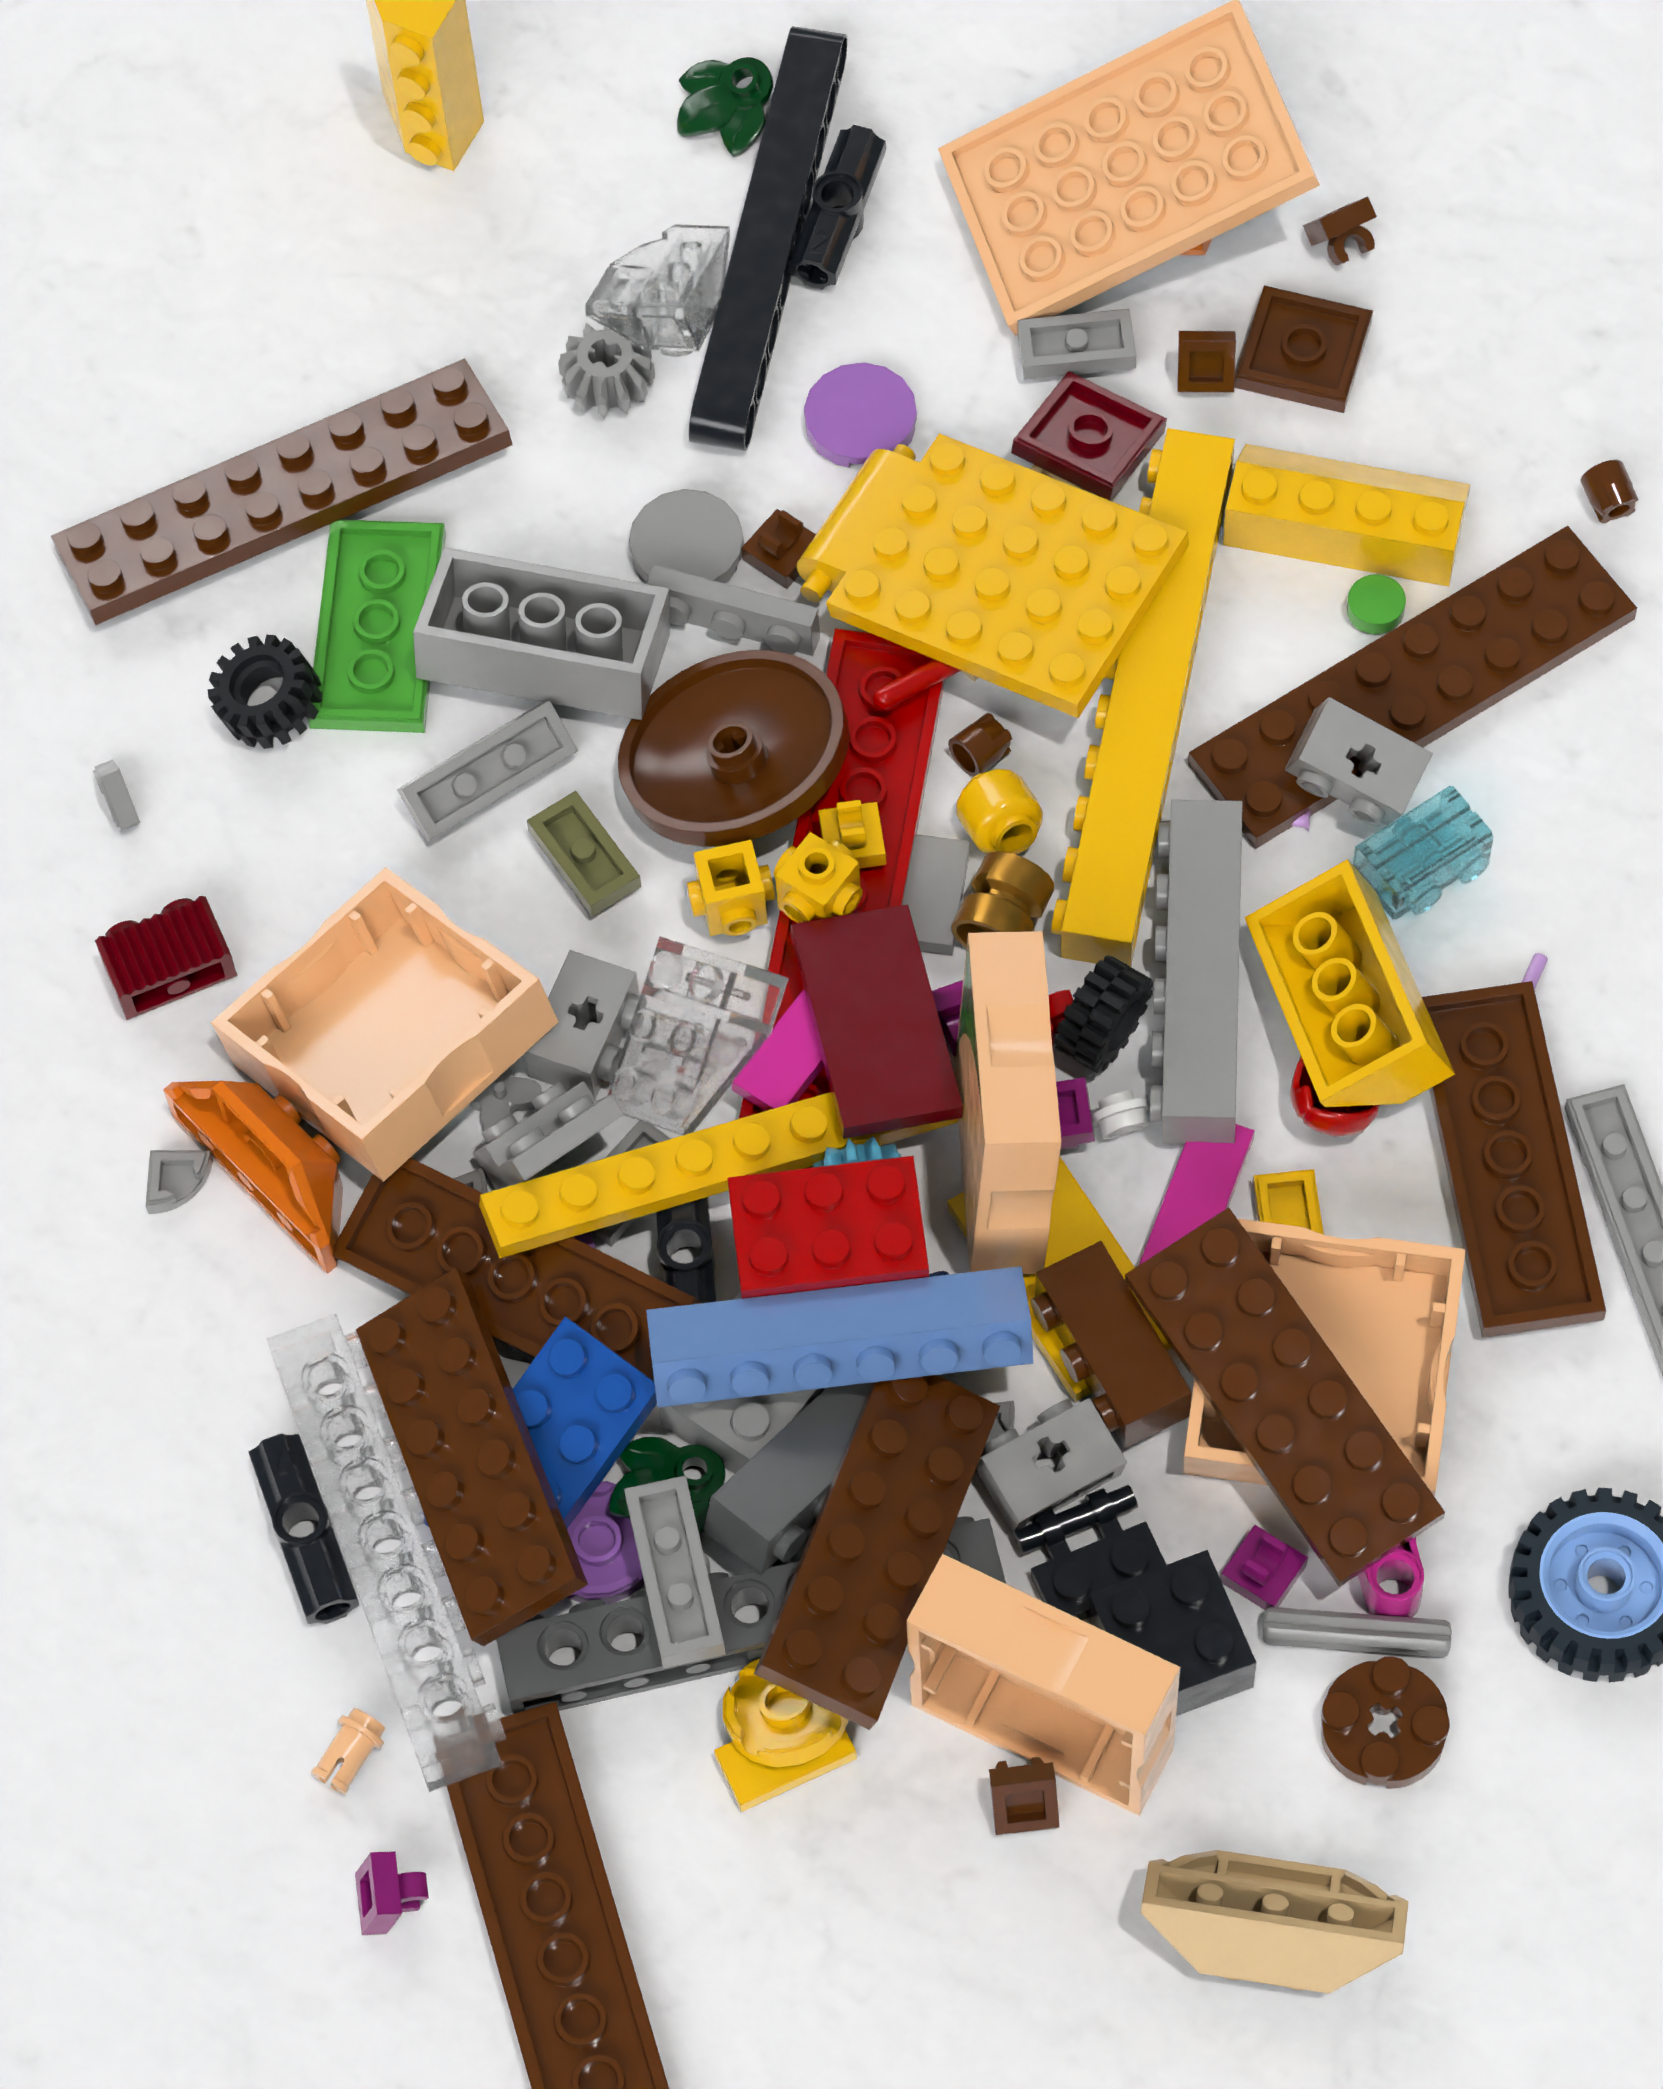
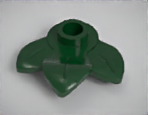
[677,57,773,157]
[609,1437,726,1536]

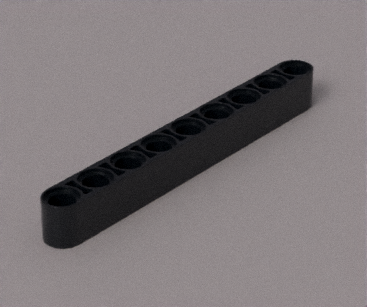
[689,26,848,451]

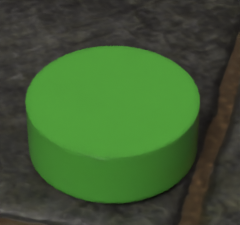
[1347,574,1406,635]

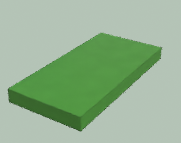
[307,520,446,733]

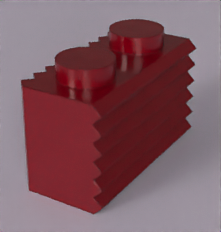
[95,896,238,1020]

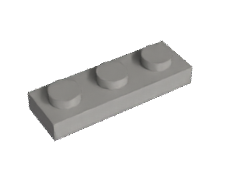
[646,565,820,656]
[397,700,578,840]
[624,1475,726,1668]

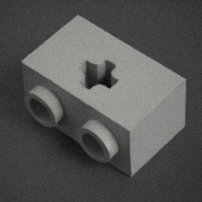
[1284,697,1433,826]
[524,950,645,1099]
[976,1398,1127,1533]

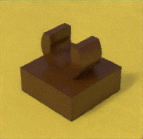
[1303,196,1377,265]
[1177,331,1236,392]
[741,509,816,589]
[989,1757,1060,1835]

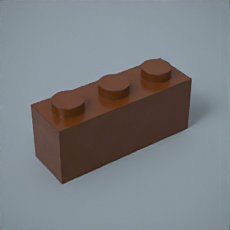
[1030,1241,1192,1449]

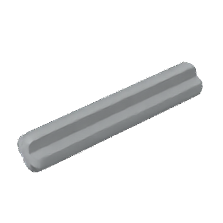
[1263,1607,1452,1658]

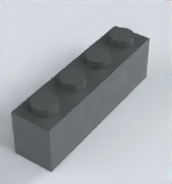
[703,1383,872,1575]

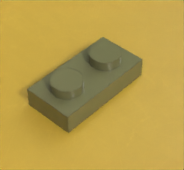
[527,791,642,917]

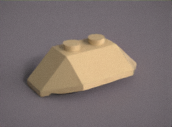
[1141,1850,1409,1994]

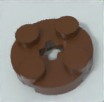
[1321,1656,1450,1789]

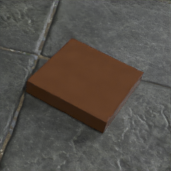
[1234,285,1373,413]

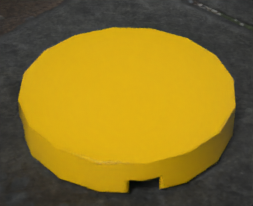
[723,1658,849,1767]

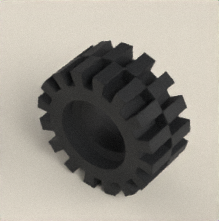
[208,634,323,749]
[1054,955,1154,1073]

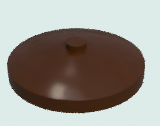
[618,650,849,847]

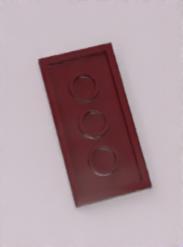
[790,905,964,1139]

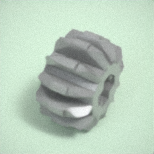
[558,318,655,419]

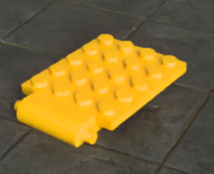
[796,433,1189,718]

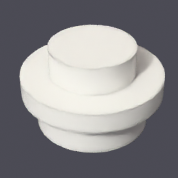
[1092,1090,1150,1139]

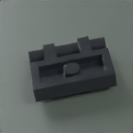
[1013,1485,1167,1620]

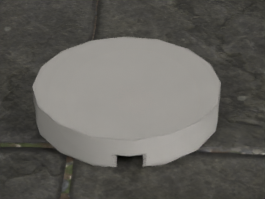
[629,489,744,583]

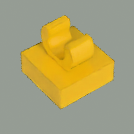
[818,800,886,869]

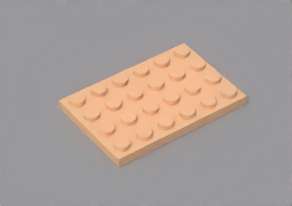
[938,0,1320,335]

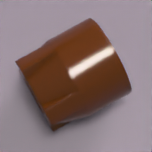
[1580,460,1639,523]
[948,713,1012,777]

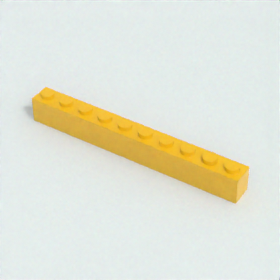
[1051,428,1235,967]

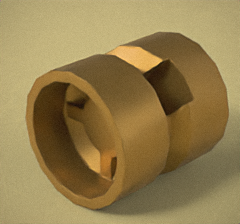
[951,851,1054,948]

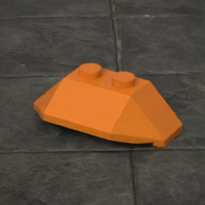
[163,1081,343,1274]

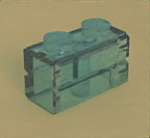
[1353,786,1494,920]

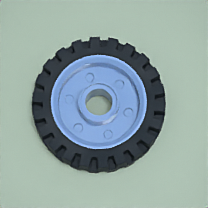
[1508,1488,1663,1683]

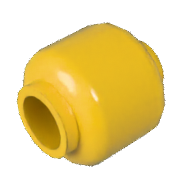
[956,769,1043,854]

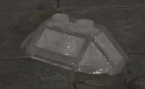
[585,224,730,357]

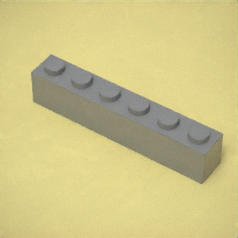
[1150,800,1243,1145]

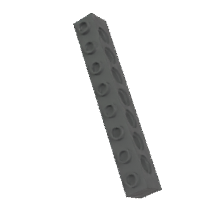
[496,1516,1006,1714]

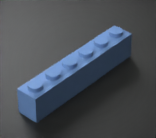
[646,1266,1033,1408]

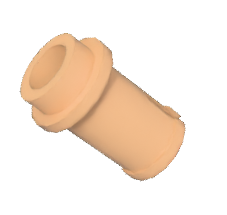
[311,1708,386,1794]

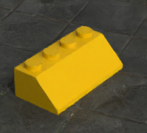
[366,0,484,171]
[1223,444,1470,587]
[1244,859,1455,1107]

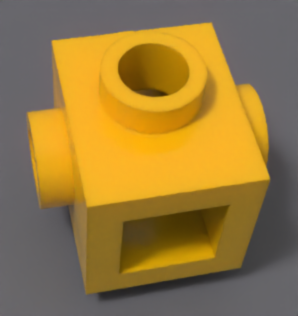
[774,832,863,923]
[686,840,775,936]

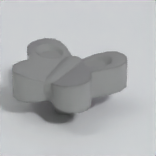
[470,1067,542,1130]

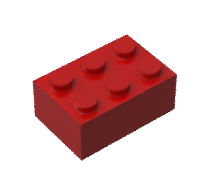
[727,1156,929,1299]

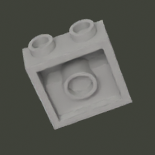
[472,1081,624,1190]

